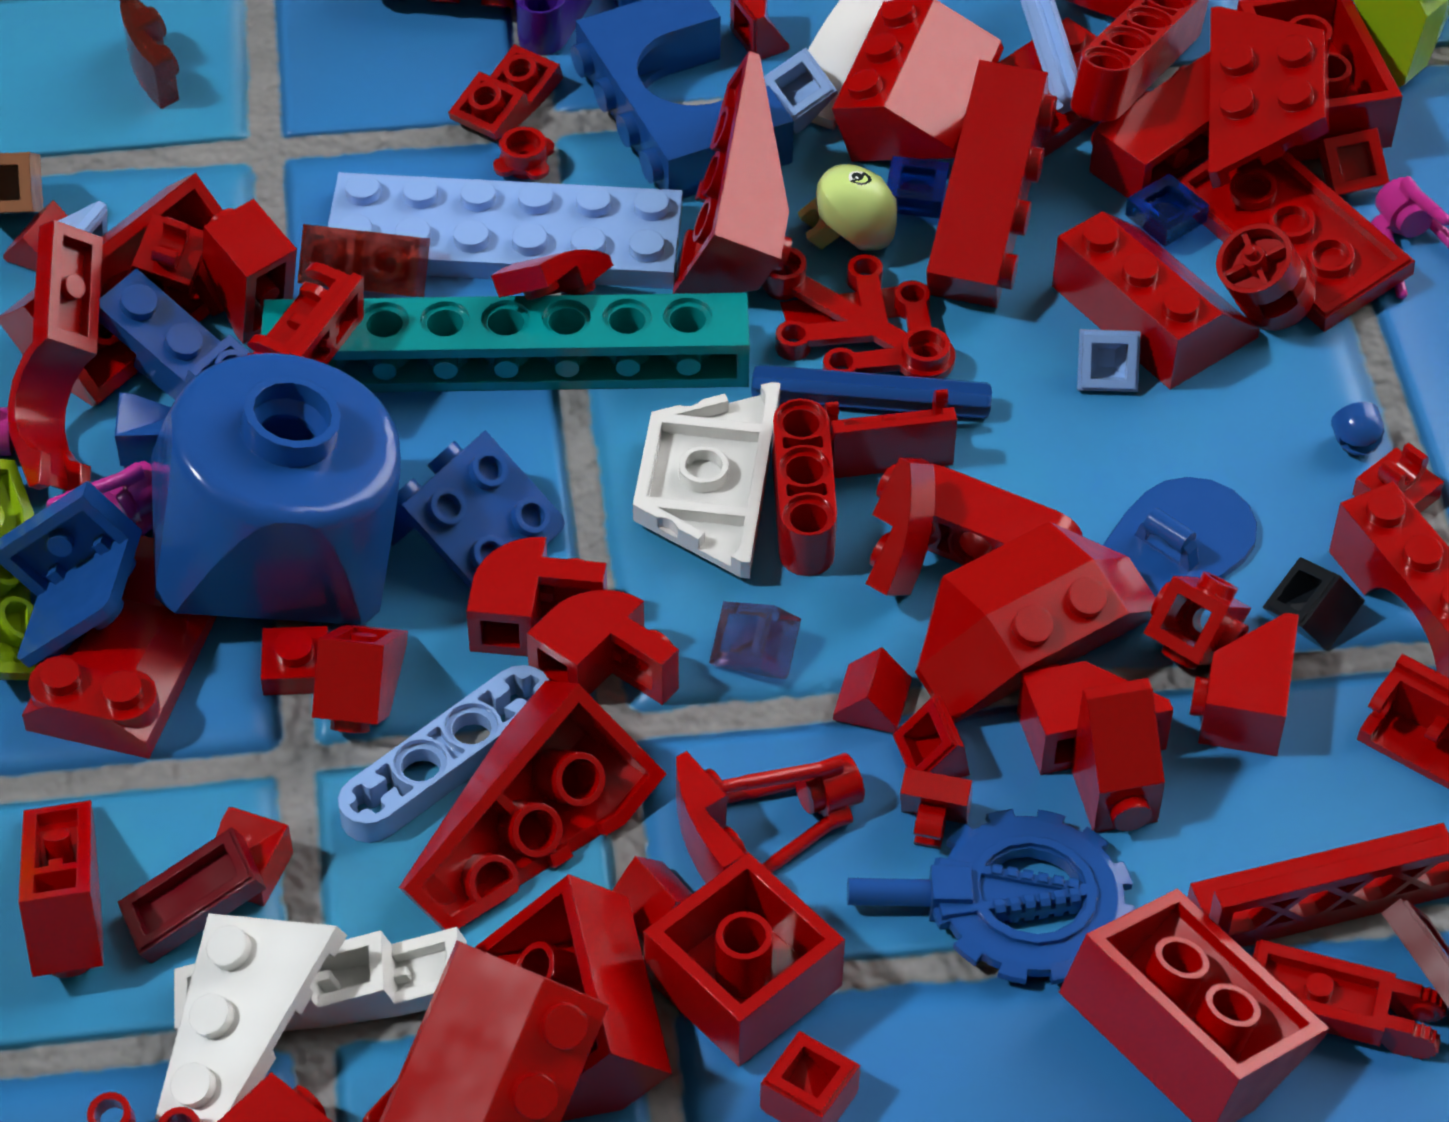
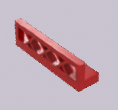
[1187,823,1449,947]

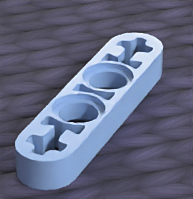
[338,665,550,843]

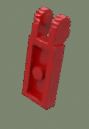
[1253,939,1447,1060]

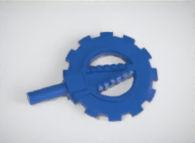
[847,809,1135,985]

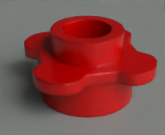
[493,126,555,180]

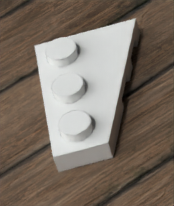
[155,913,347,1122]

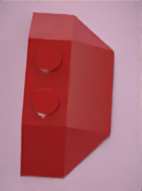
[915,521,1156,724]

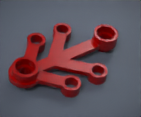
[762,247,956,379]

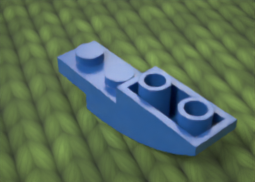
[99,268,252,400]

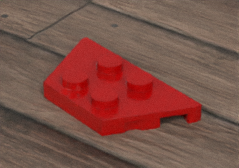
[1208,6,1329,188]

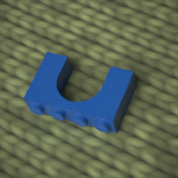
[571,0,794,198]

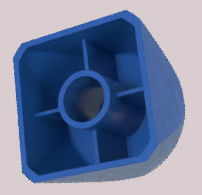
[151,353,401,625]

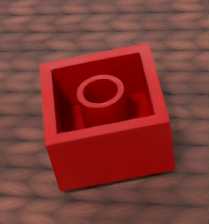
[643,852,845,1067]

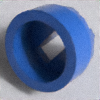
[1331,402,1384,455]

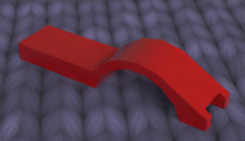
[7,220,103,491]

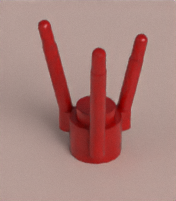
[720,753,865,873]

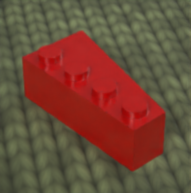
[926,60,1057,308]

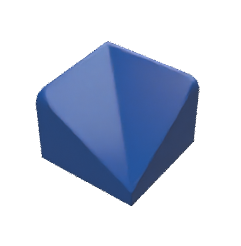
[115,392,171,466]

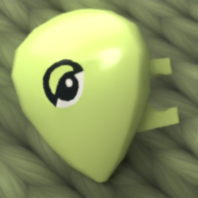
[798,164,897,251]

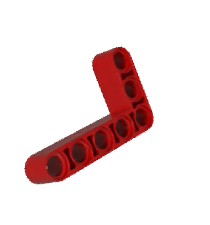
[1066,0,1209,122]

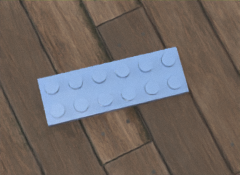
[322,172,683,289]

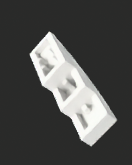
[174,927,467,1031]

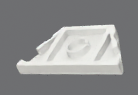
[633,382,780,579]

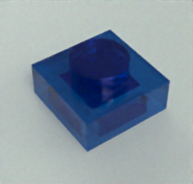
[887,156,949,219]
[1125,173,1209,247]

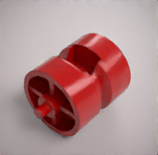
[1216,223,1316,331]

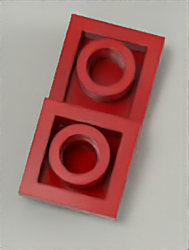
[448,44,564,140]
[491,249,614,300]
[865,457,935,596]
[676,751,747,884]

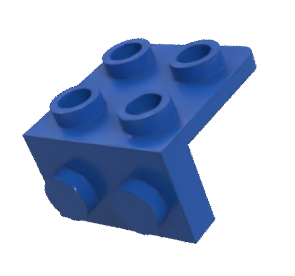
[391,430,565,589]
[0,480,142,667]

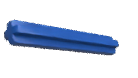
[751,365,992,419]

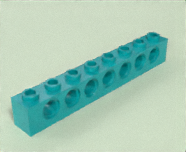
[261,293,750,392]

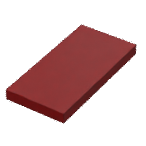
[1171,151,1415,332]

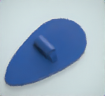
[1103,477,1257,597]

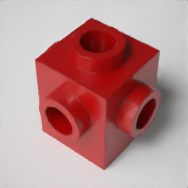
[1143,571,1251,670]

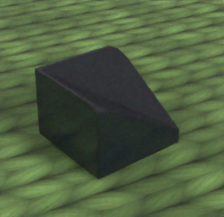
[1262,557,1365,649]

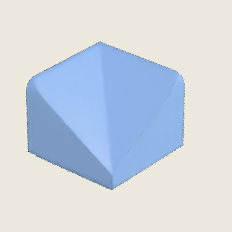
[764,47,838,134]

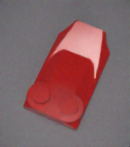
[22,535,217,759]

